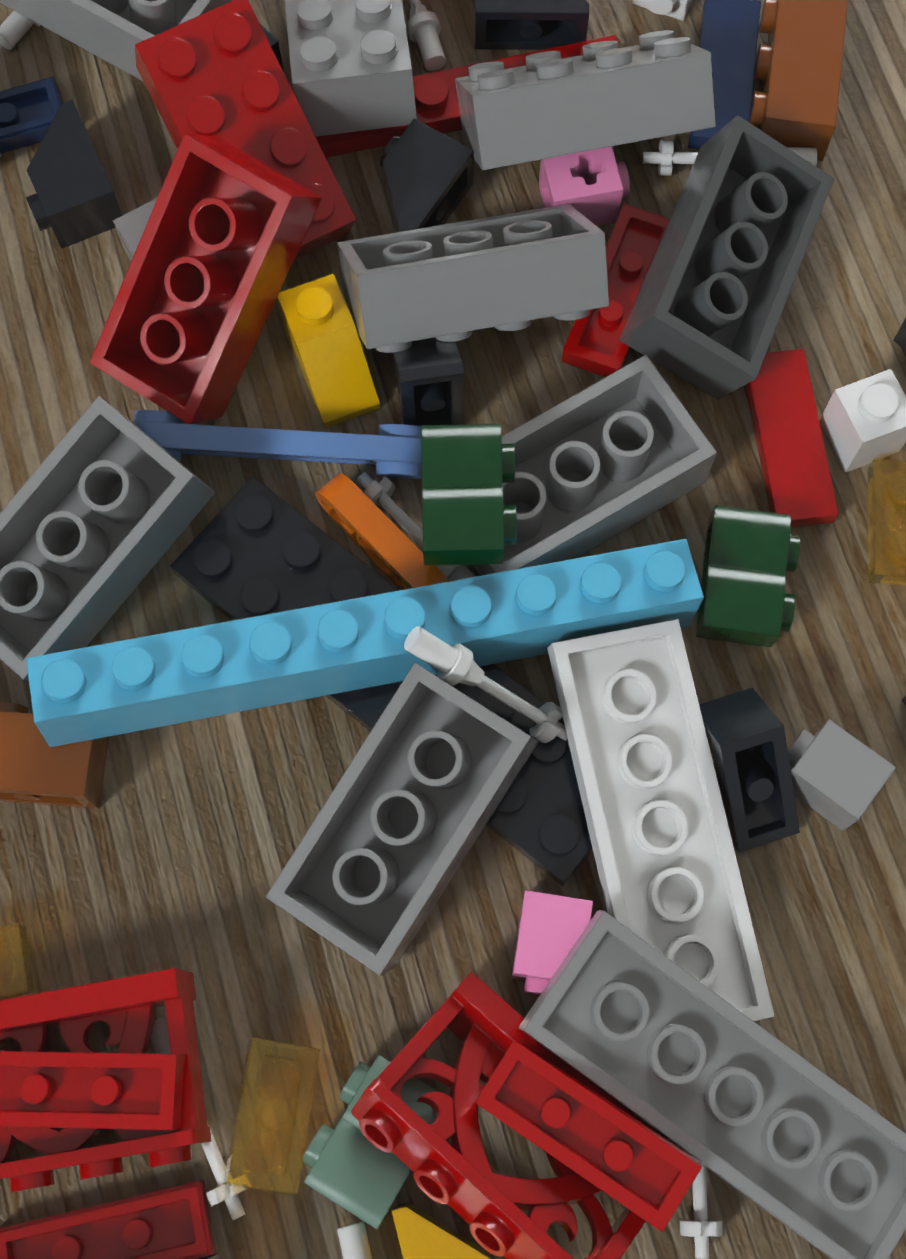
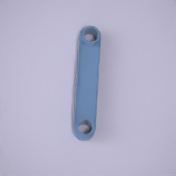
[133,410,422,479]

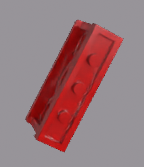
[0,968,211,1192]
[351,971,646,1259]

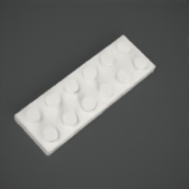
[547,619,774,1021]

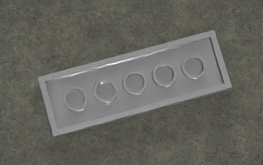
[518,910,906,1259]

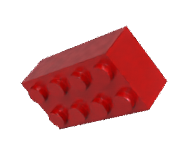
[135,0,356,260]
[89,133,322,424]

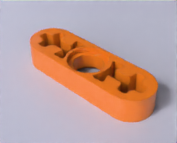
[315,472,449,590]

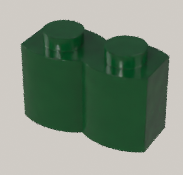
[422,424,517,565]
[696,505,800,647]

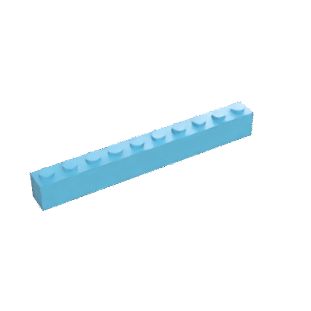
[26,539,704,747]

